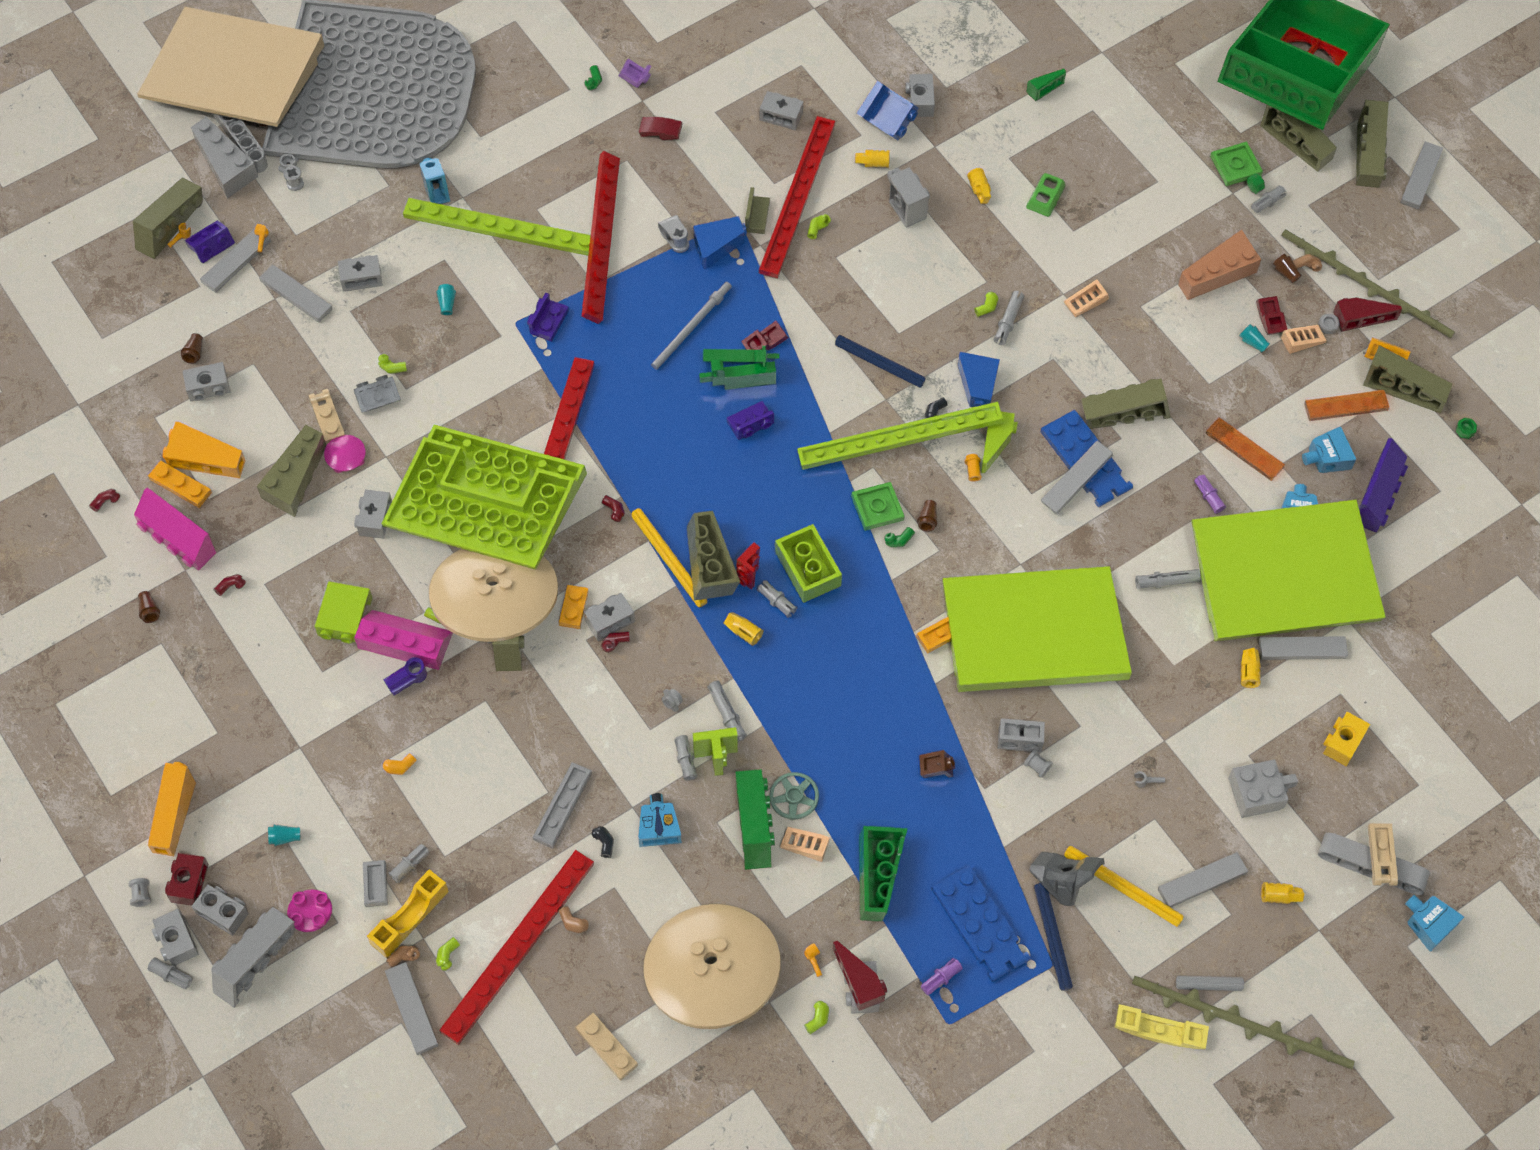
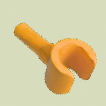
[167,223,191,248]
[254,224,269,253]
[804,943,822,977]

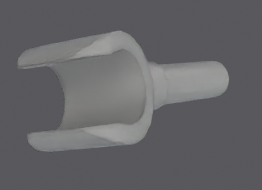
[1134,771,1165,788]

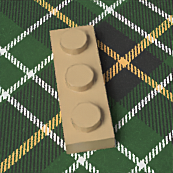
[575,1013,638,1081]

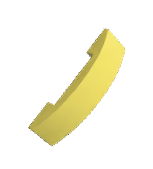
[1115,1004,1209,1050]

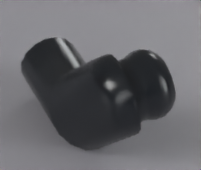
[925,397,948,418]
[592,826,614,858]

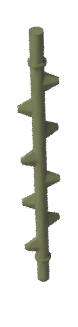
[1281,229,1455,338]
[1132,976,1355,1070]

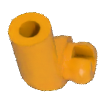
[383,753,417,775]

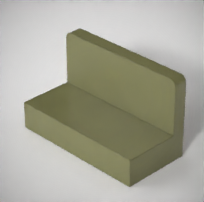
[745,187,770,234]

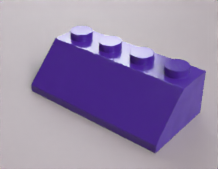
[1359,438,1408,533]

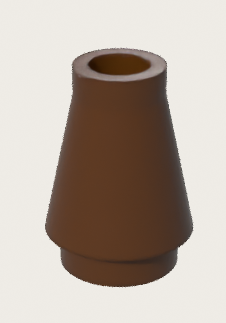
[1273,254,1302,283]
[181,333,203,364]
[917,500,938,532]
[138,591,160,623]

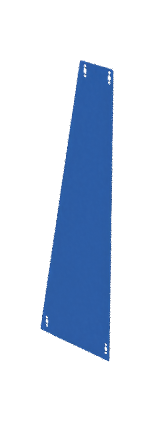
[515,220,1053,1024]

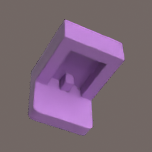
[618,59,651,88]

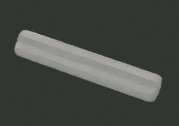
[1175,976,1244,991]

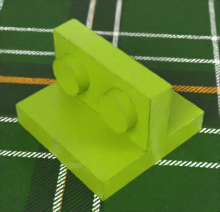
[692,727,738,776]

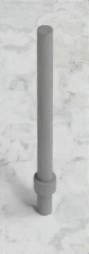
[651,282,732,370]

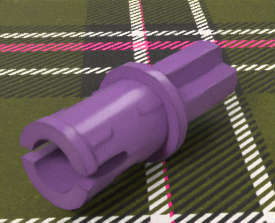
[1194,475,1226,514]
[921,958,962,995]

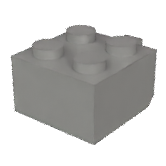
[887,167,930,228]
[1228,760,1298,818]

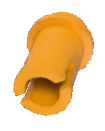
[964,454,982,482]

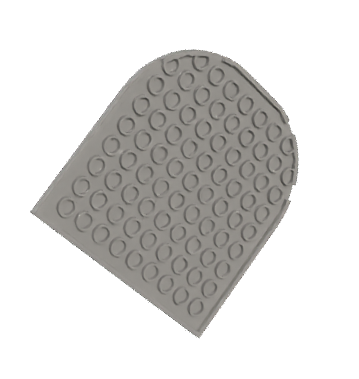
[262,0,476,168]

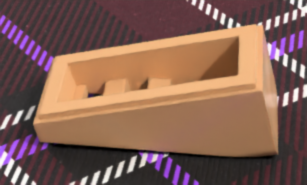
[1064,280,1109,317]
[1281,325,1327,354]
[780,827,830,862]

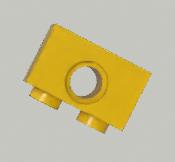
[1323,712,1370,766]

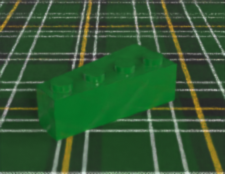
[735,769,775,870]
[859,826,908,922]

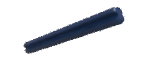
[835,335,926,388]
[1034,883,1073,991]

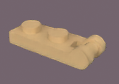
[308,389,345,445]
[1368,823,1398,886]

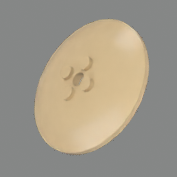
[429,549,558,642]
[644,904,781,1029]

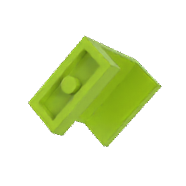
[314,581,373,644]

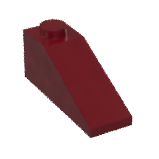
[1333,297,1402,332]
[832,940,888,1011]

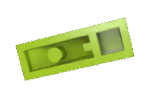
[981,411,1018,473]

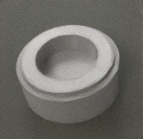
[1318,314,1339,334]

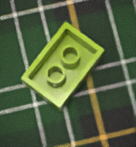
[775,524,842,603]

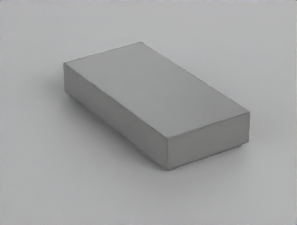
[363,860,388,907]

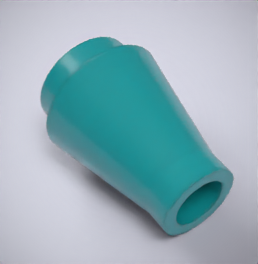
[436,284,456,315]
[1239,324,1270,353]
[268,824,300,847]

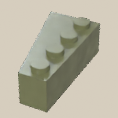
[1356,100,1389,188]
[1260,104,1337,172]
[133,177,203,259]
[1363,345,1452,413]
[1081,378,1171,429]
[257,425,326,517]
[687,511,740,601]
[493,582,525,671]

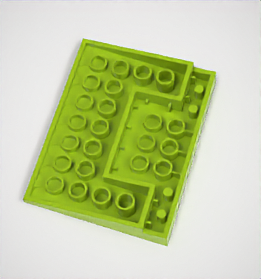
[381,424,587,570]
[1191,499,1386,642]
[942,566,1132,692]

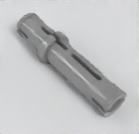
[993,291,1025,345]
[1135,569,1201,589]
[707,681,747,742]

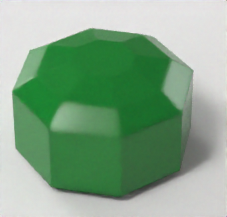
[1247,173,1265,194]
[1456,418,1477,439]

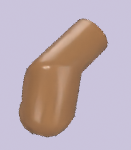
[1292,254,1322,272]
[559,907,589,933]
[386,946,420,967]

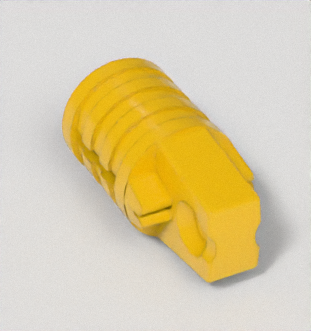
[855,149,890,168]
[967,168,991,204]
[724,612,763,646]
[1241,648,1261,688]
[1261,882,1304,904]

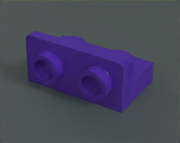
[184,220,235,263]
[527,293,569,342]
[727,401,774,440]

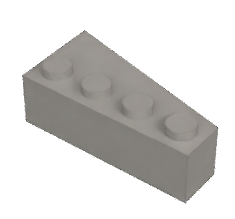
[191,117,258,198]
[211,907,294,1007]

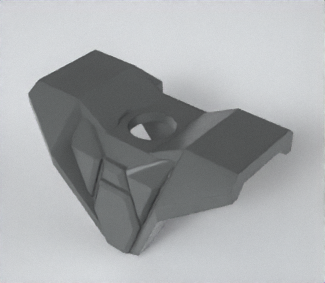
[1029,852,1105,906]

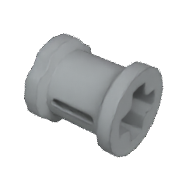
[283,165,304,191]
[1024,749,1053,778]
[129,878,151,907]

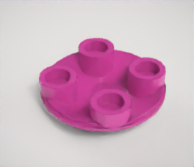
[324,435,366,473]
[287,889,332,932]

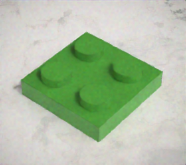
[1210,141,1263,186]
[851,482,905,531]

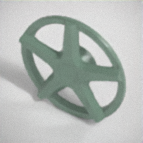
[769,772,819,820]

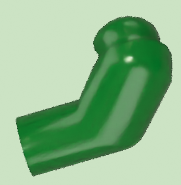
[584,65,602,90]
[884,527,915,548]

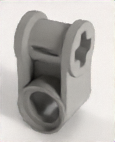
[658,215,689,253]

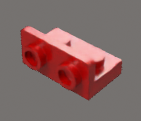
[736,542,760,589]

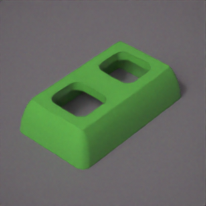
[1026,173,1065,217]

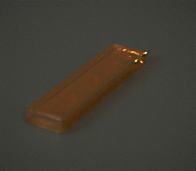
[1304,390,1389,421]
[1206,417,1285,481]

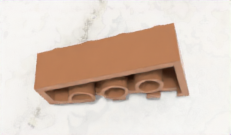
[1178,229,1261,300]

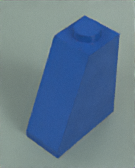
[693,216,747,269]
[958,352,1000,407]

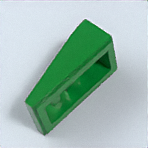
[1026,69,1066,101]

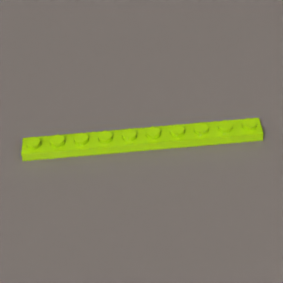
[403,198,591,256]
[797,402,1003,470]

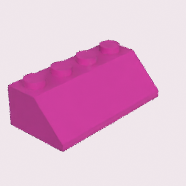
[134,487,216,571]
[354,610,453,670]

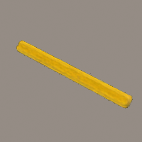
[631,508,707,607]
[1064,846,1184,927]

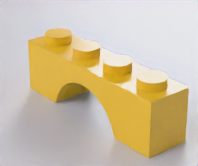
[367,869,449,958]

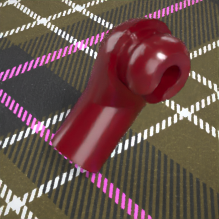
[89,488,120,512]
[602,495,625,522]
[213,574,246,596]
[601,631,630,653]

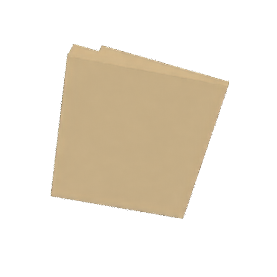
[137,7,324,127]

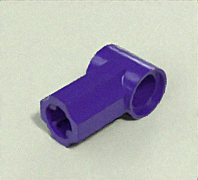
[383,657,427,696]

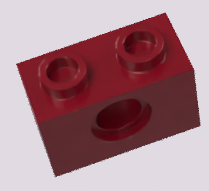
[165,853,209,906]

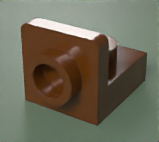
[919,750,955,778]

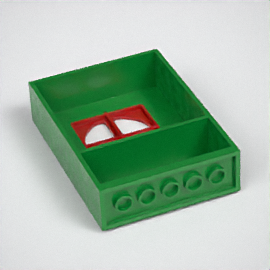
[1217,0,1390,130]

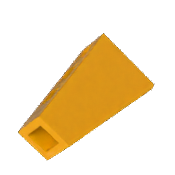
[163,421,246,479]
[148,762,196,857]

